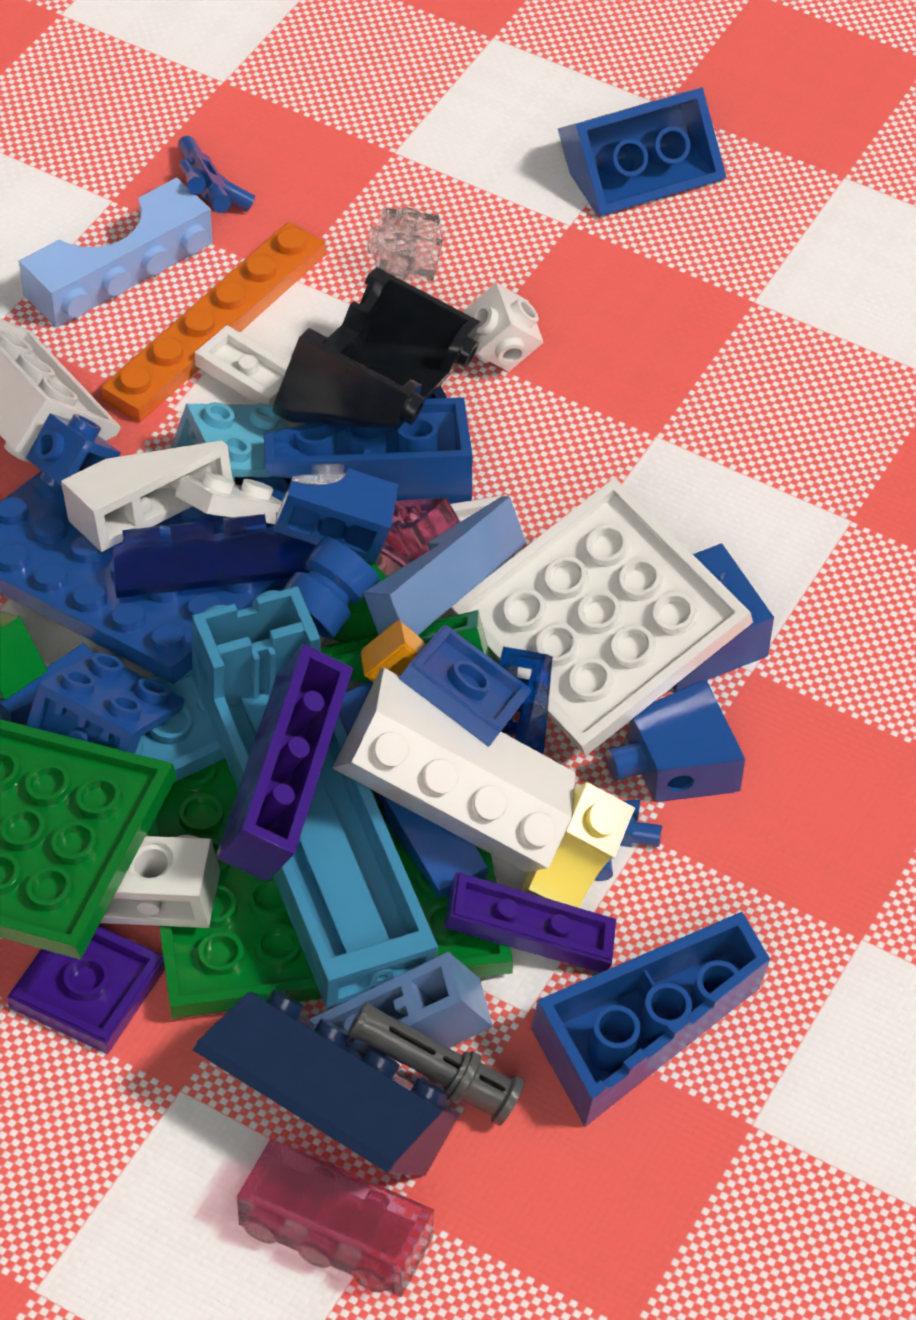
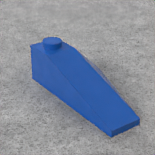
[264,397,473,508]

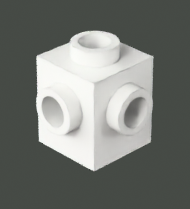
[463,282,544,372]

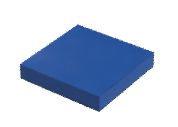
[399,625,532,746]

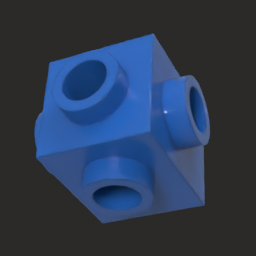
[26,413,121,492]

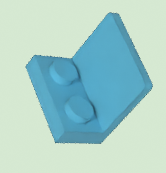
[171,402,289,485]

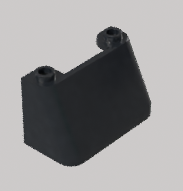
[272,267,480,429]

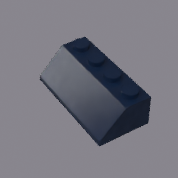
[193,989,460,1176]

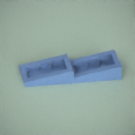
[363,496,526,635]

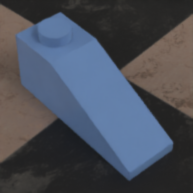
[308,952,493,1061]

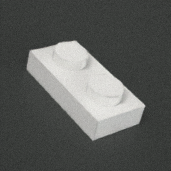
[195,325,289,405]
[175,472,282,524]

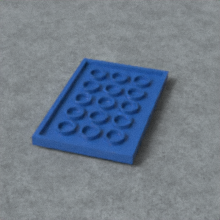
[0,456,313,684]

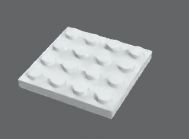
[451,477,753,756]

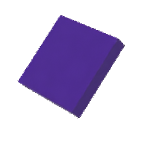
[7,926,165,1054]

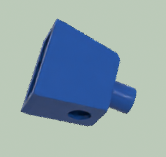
[606,680,745,802]

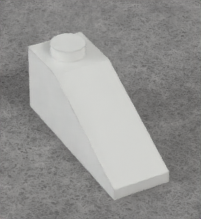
[61,440,233,552]

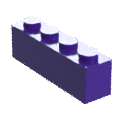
[216,644,353,882]

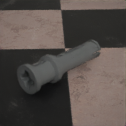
[348,1001,525,1126]

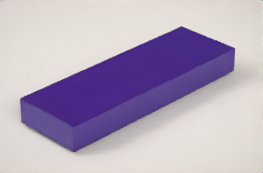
[444,871,616,973]

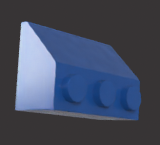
[557,87,727,216]

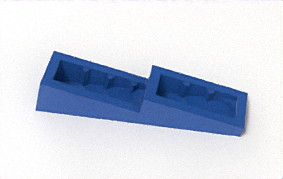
[339,681,488,898]

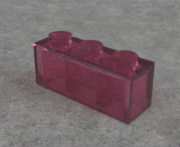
[237,1138,434,1297]

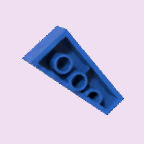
[531,912,770,1127]

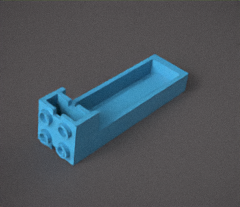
[192,586,438,1008]

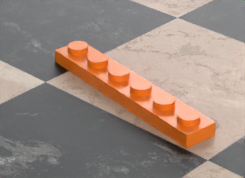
[101,221,326,423]

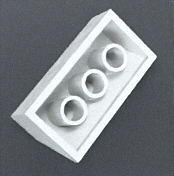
[0,319,121,462]
[332,668,575,872]

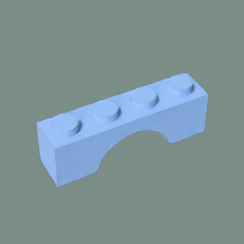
[19,177,213,328]

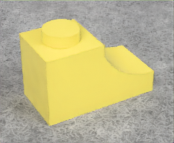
[521,782,635,908]

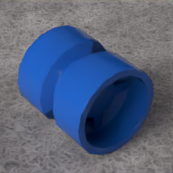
[281,536,379,640]

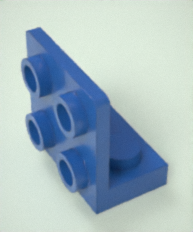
[26,652,185,754]

